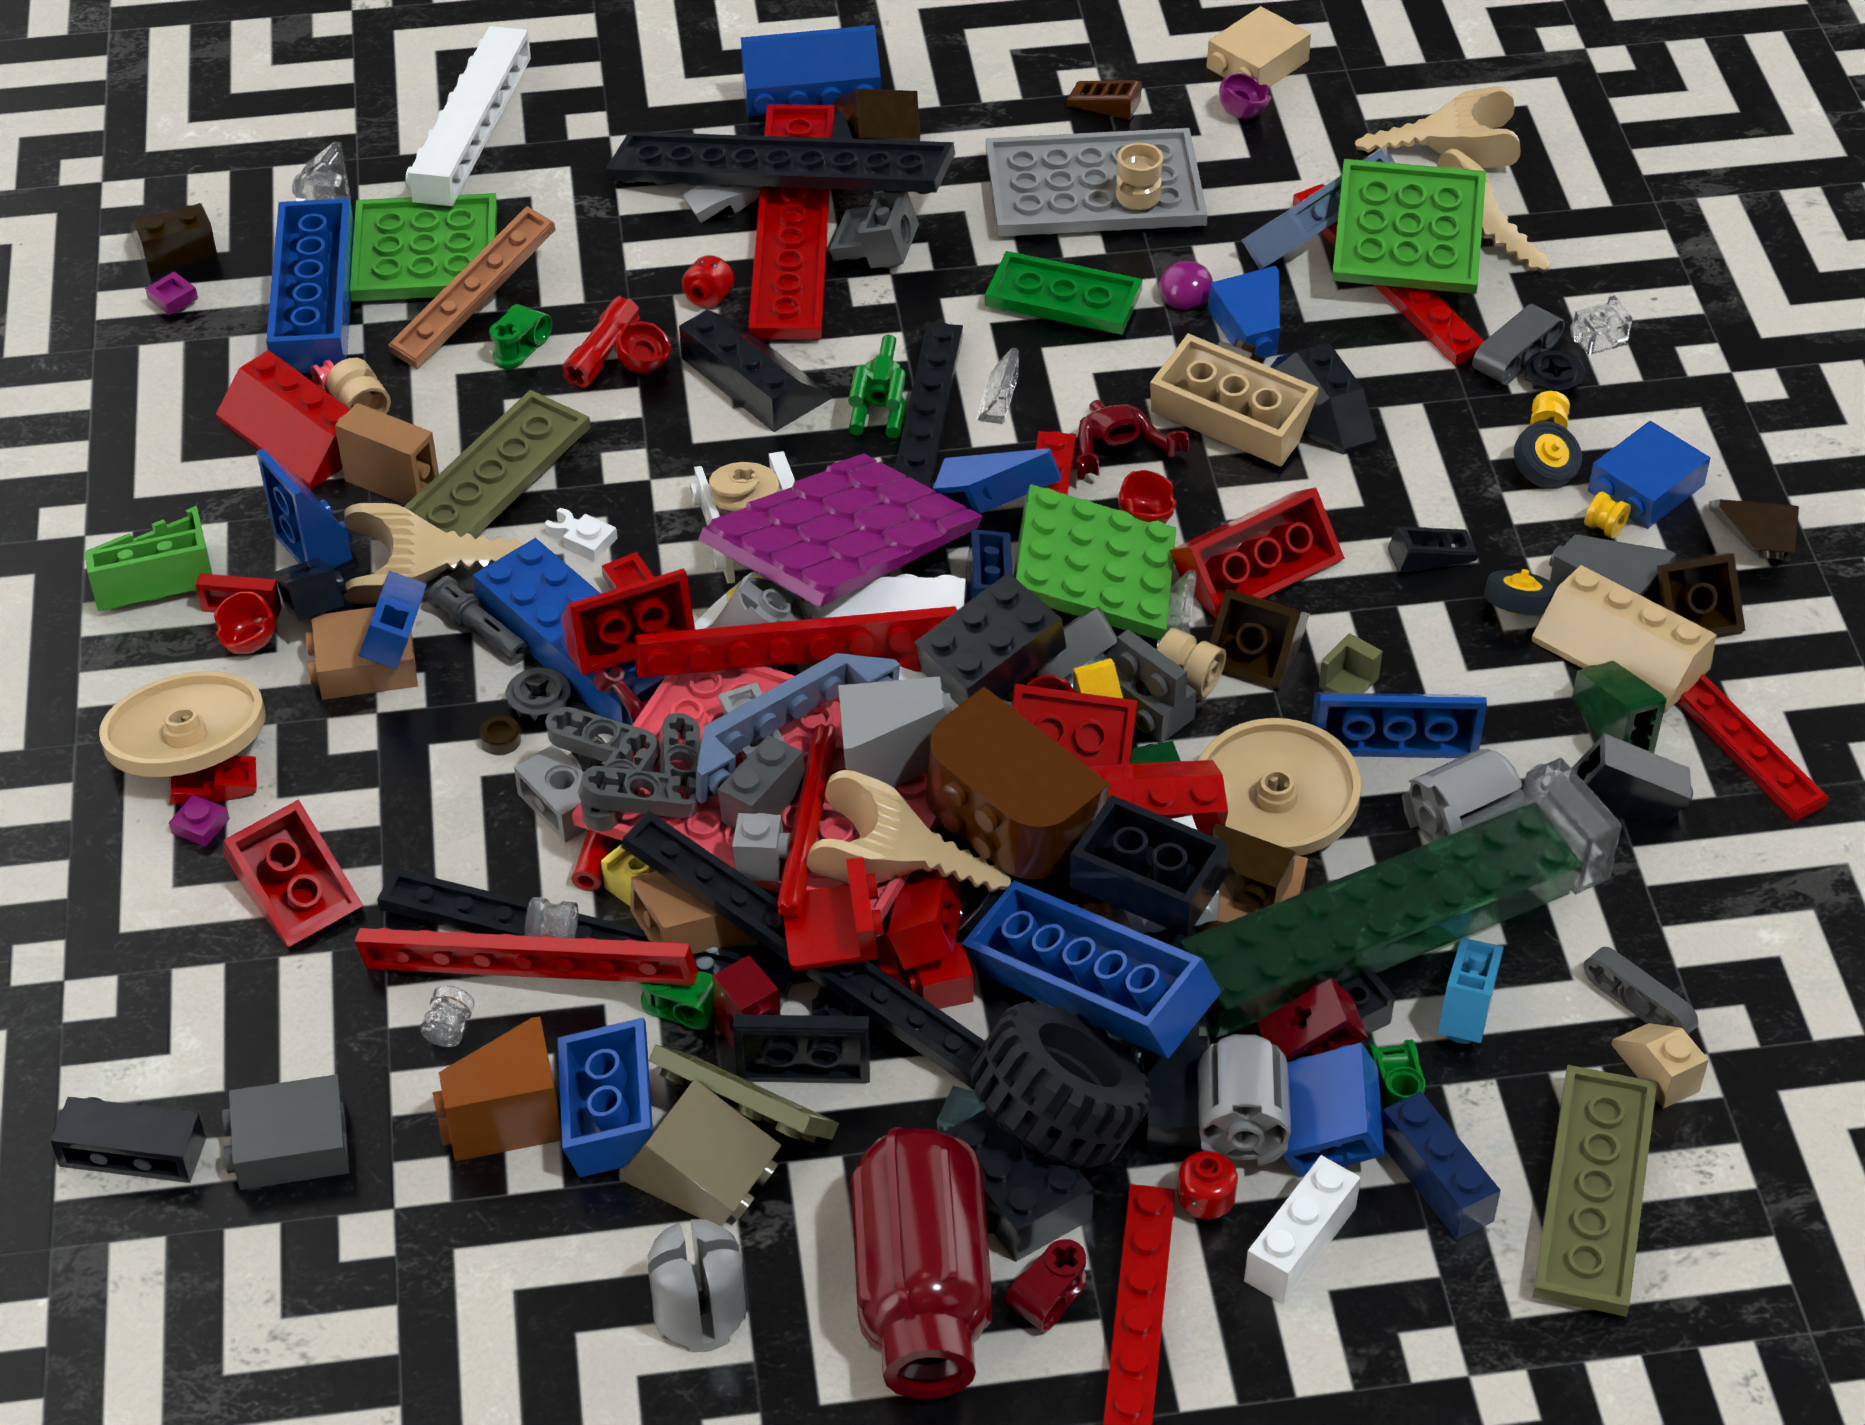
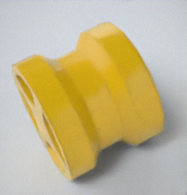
[1530,391,1570,429]
[1584,491,1631,539]

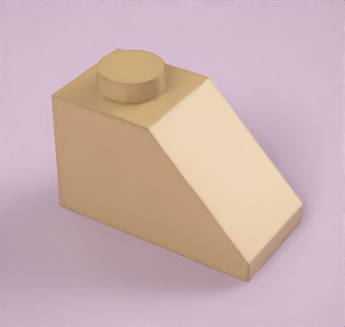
[1611,1023,1709,1109]

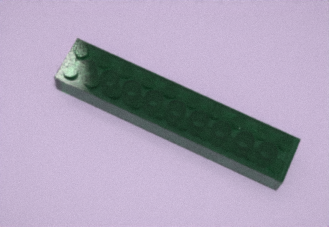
[1178,802,1583,1038]

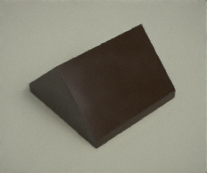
[834,89,920,141]

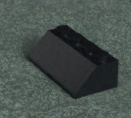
[679,309,831,432]

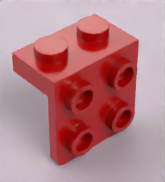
[783,857,884,971]

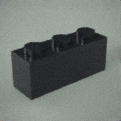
[50,1097,206,1183]

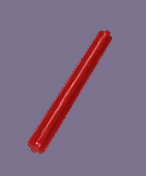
[777,724,837,918]

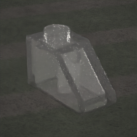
[292,141,351,201]

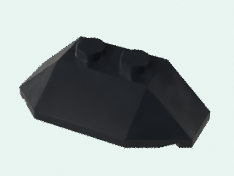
[1270,343,1377,455]

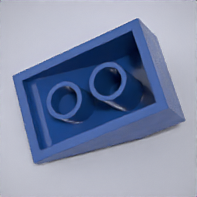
[256,448,353,568]

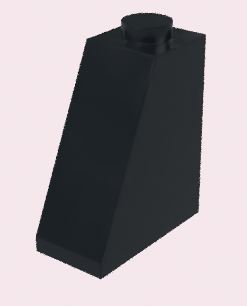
[1559,733,1693,823]

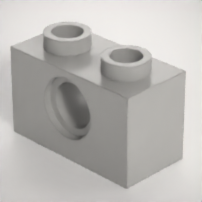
[514,745,587,842]

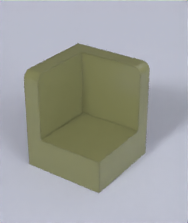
[1319,633,1383,693]

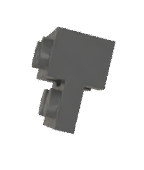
[829,191,919,268]
[1115,629,1197,743]

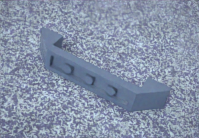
[1242,145,1395,270]
[696,653,900,804]

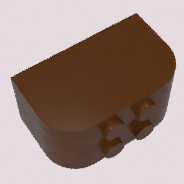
[926,687,1110,880]

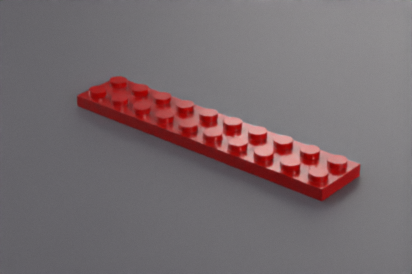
[748,105,835,340]

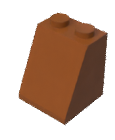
[433,1016,562,1161]

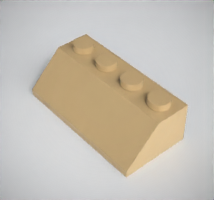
[1150,333,1319,467]
[1532,565,1716,713]

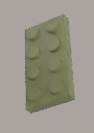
[648,1044,839,1143]

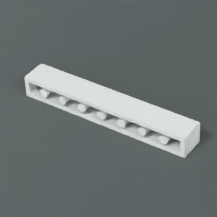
[406,26,531,206]

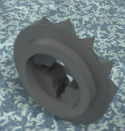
[506,668,571,721]

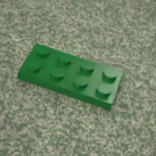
[985,251,1143,335]

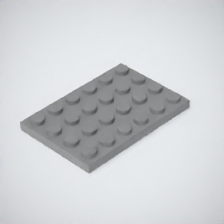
[985,128,1207,237]

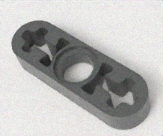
[1584,947,1698,1035]

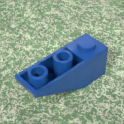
[933,448,1061,514]
[359,571,427,670]

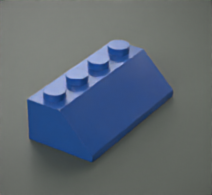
[741,25,881,117]
[1312,692,1487,758]

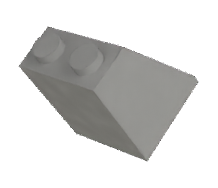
[838,676,952,788]

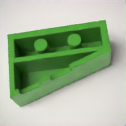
[84,506,212,611]

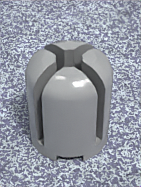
[711,572,812,670]
[1402,749,1525,857]
[1198,1034,1291,1166]
[648,1219,746,1352]

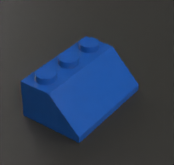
[558,1018,653,1178]

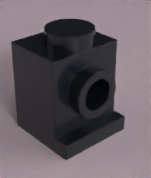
[1341,967,1395,1035]

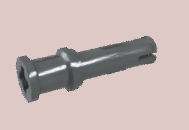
[427,576,529,664]

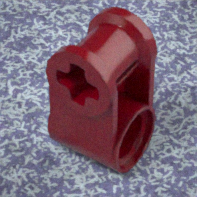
[1005,1239,1087,1332]

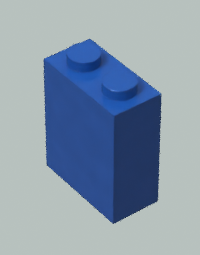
[1588,420,1711,529]
[1283,1043,1384,1178]

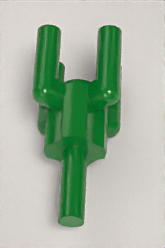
[848,334,906,438]

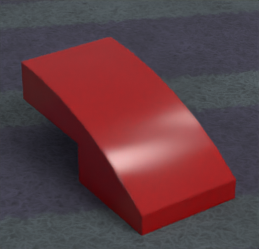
[169,755,257,805]

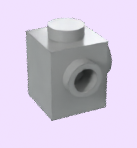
[732,813,791,881]

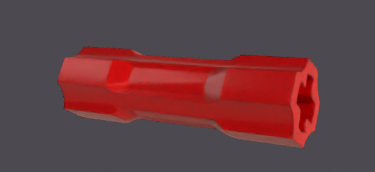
[561,296,640,389]

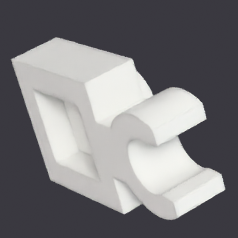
[545,508,617,561]

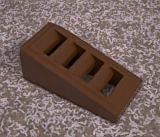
[1067,80,1142,120]

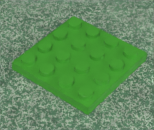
[1332,159,1486,294]
[350,193,497,302]
[1013,484,1176,641]

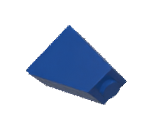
[1208,266,1280,358]

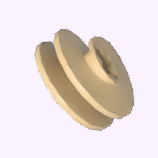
[709,462,779,516]

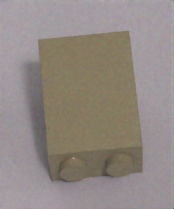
[620,1079,782,1226]

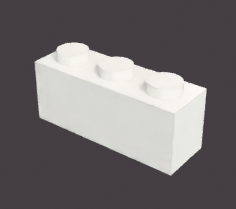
[1244,1155,1361,1304]

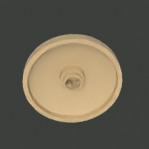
[99,671,266,777]
[1198,718,1361,856]

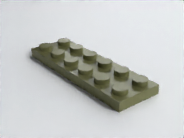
[404,390,591,538]
[1532,1065,1657,1317]

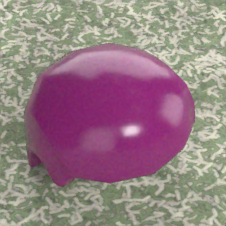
[1219,73,1271,119]
[1159,261,1213,310]

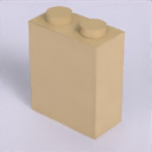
[1207,6,1311,87]

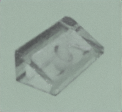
[977,348,1019,424]
[1156,570,1196,648]

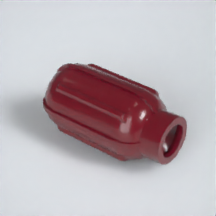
[851,1127,992,1399]

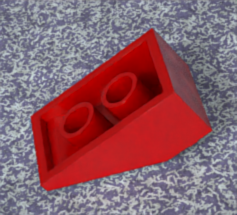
[223,799,364,949]

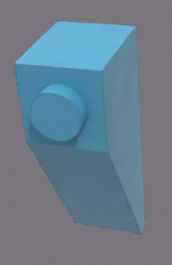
[1437,937,1504,1044]

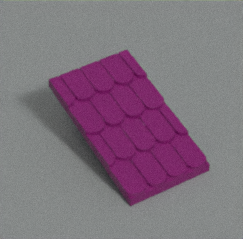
[698,454,983,607]

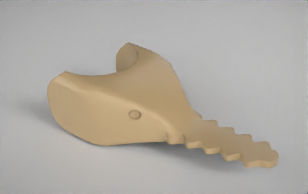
[1355,86,1521,168]
[1437,149,1550,273]
[344,503,524,604]
[806,770,1011,892]

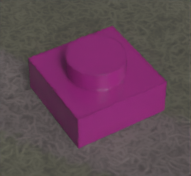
[145,272,198,315]
[169,794,230,847]

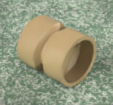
[1116,142,1163,210]
[326,358,391,414]
[1157,628,1226,697]

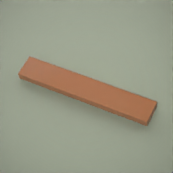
[388,206,556,370]

